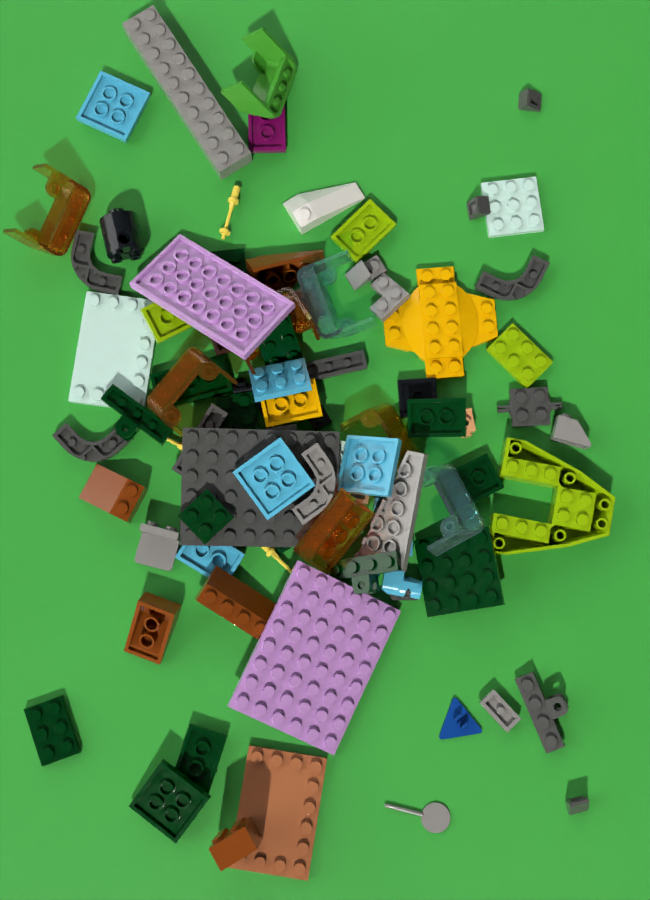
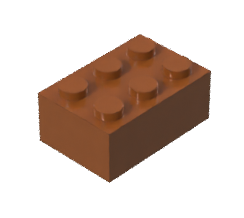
[209,817,263,871]

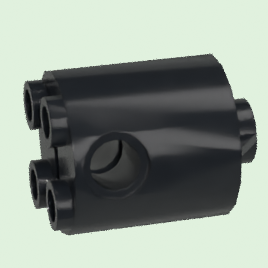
[99,208,145,264]

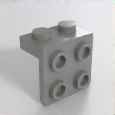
[135,521,180,571]

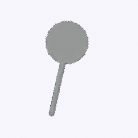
[384,802,450,833]

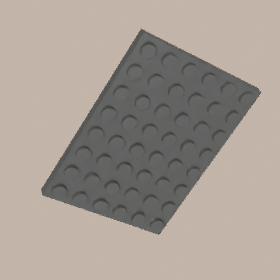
[180,427,340,548]

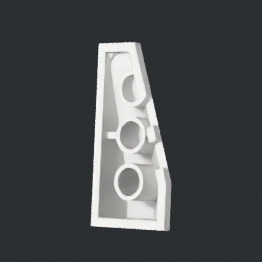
[283,182,365,235]

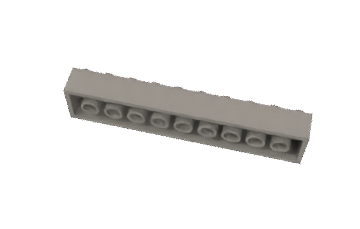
[122,5,252,180]

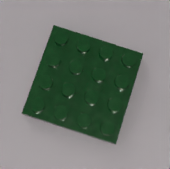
[414,526,505,617]

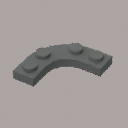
[71,230,124,295]
[474,255,550,301]
[52,423,134,462]

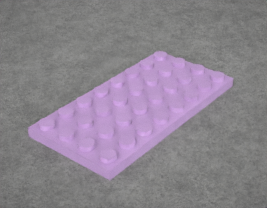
[129,234,295,360]

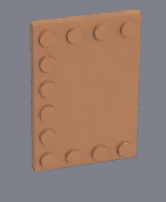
[228,745,327,881]

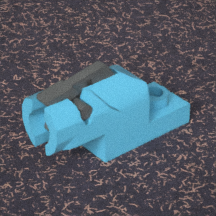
[378,571,422,600]

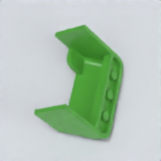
[221,27,297,119]

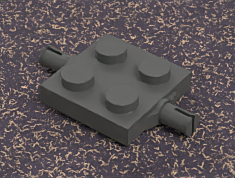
[497,387,562,428]

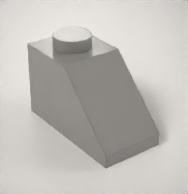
[549,414,591,450]

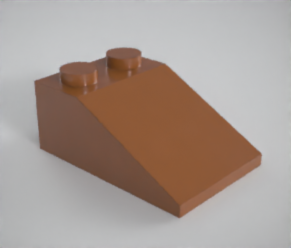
[79,464,148,523]
[124,592,182,665]

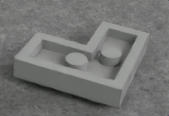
[369,272,410,322]

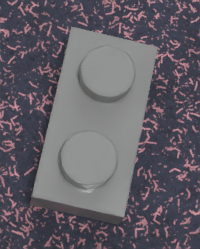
[479,689,521,732]

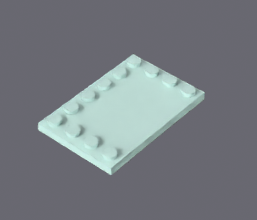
[68,291,156,408]

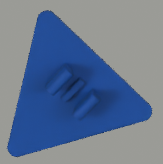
[439,698,482,739]

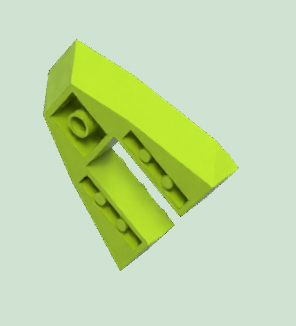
[488,437,615,555]

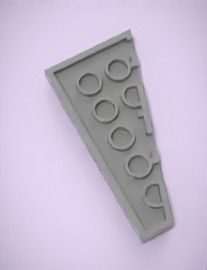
[354,450,428,571]

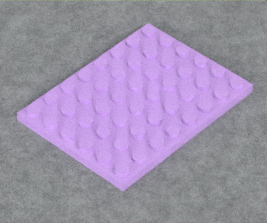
[227,560,401,755]

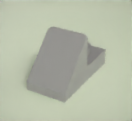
[345,255,387,291]

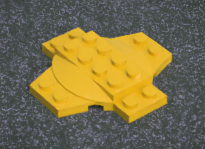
[383,266,498,380]

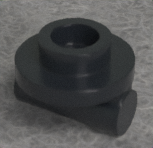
[232,377,253,394]

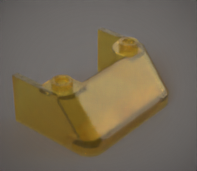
[340,403,420,481]

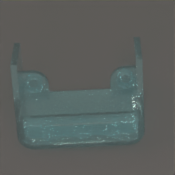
[297,250,376,339]
[422,464,484,557]

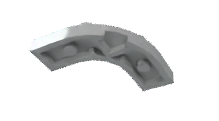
[291,443,336,525]

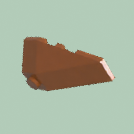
[246,250,325,293]

